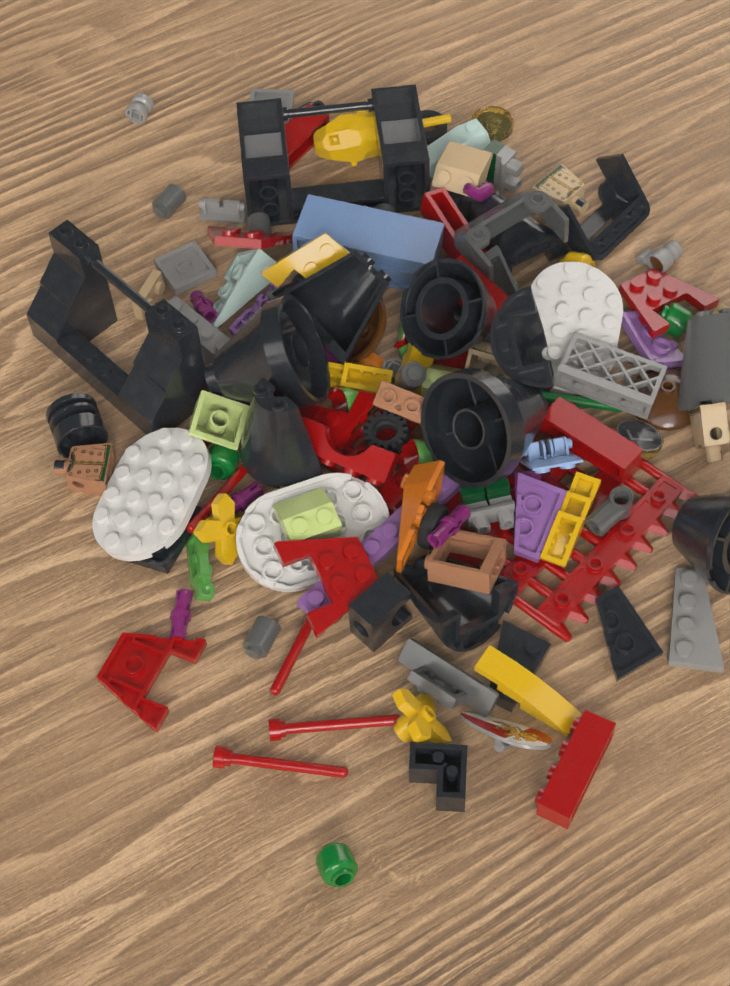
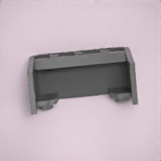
[454,191,569,283]

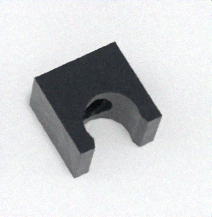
[348,572,412,652]

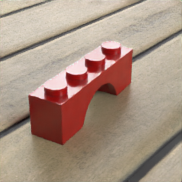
[302,416,400,486]

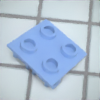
[520,436,583,474]

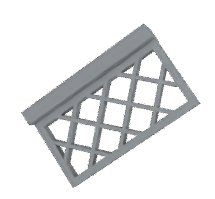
[554,333,668,420]

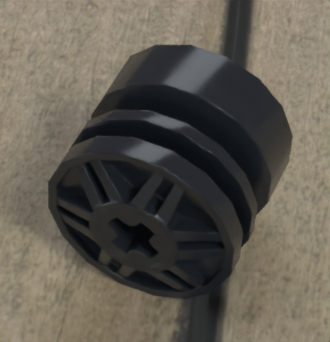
[46,393,108,458]

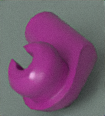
[463,182,494,202]

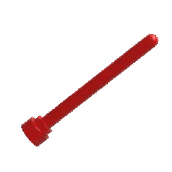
[186,465,247,533]
[270,617,312,696]
[268,714,400,741]
[213,745,348,778]

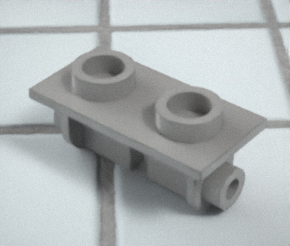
[199,197,247,223]

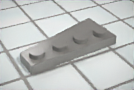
[668,567,724,673]

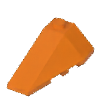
[396,460,445,573]

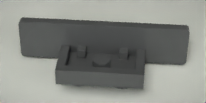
[398,638,499,717]

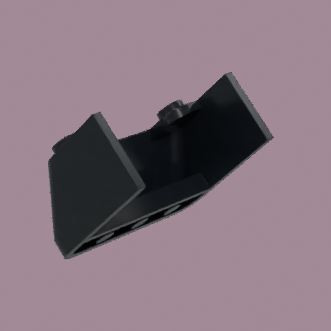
[557,154,650,261]

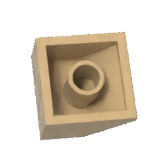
[431,141,493,196]

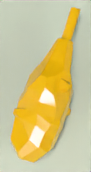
[313,111,451,167]

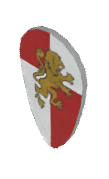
[460,712,553,752]

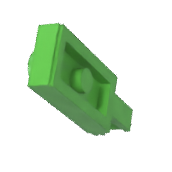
[186,533,215,602]

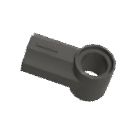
[585,486,633,537]

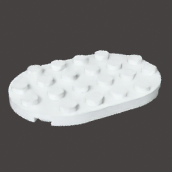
[531,261,623,395]
[92,428,212,561]
[236,473,390,592]

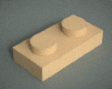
[132,269,165,321]

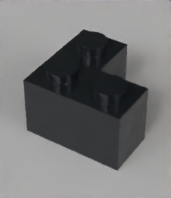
[409,742,468,812]

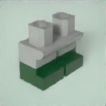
[484,139,524,193]
[459,478,515,535]

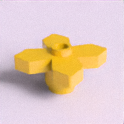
[193,493,243,565]
[392,688,452,744]

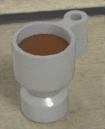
[636,240,683,273]

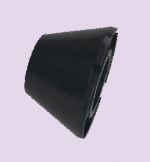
[400,258,497,359]
[672,492,730,594]

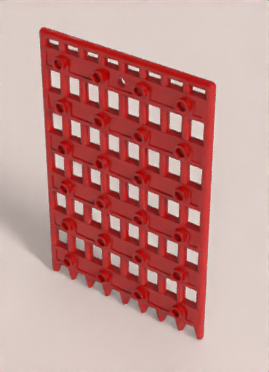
[322,349,699,642]

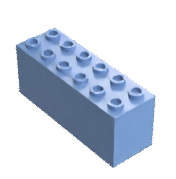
[292,194,444,290]

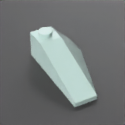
[427,118,491,180]
[211,249,277,328]

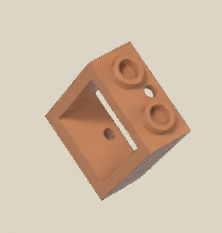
[373,381,424,425]
[424,530,506,594]

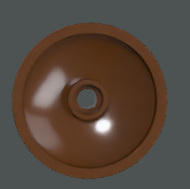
[347,299,387,364]
[633,368,691,431]

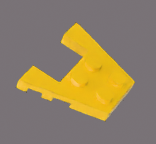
[261,232,350,288]

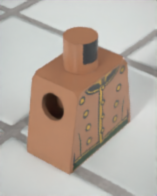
[54,443,116,496]

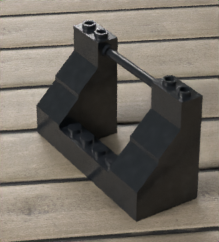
[236,84,430,226]
[26,220,210,435]

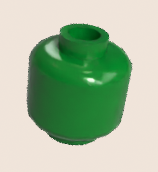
[659,302,693,338]
[208,444,240,480]
[316,843,358,888]

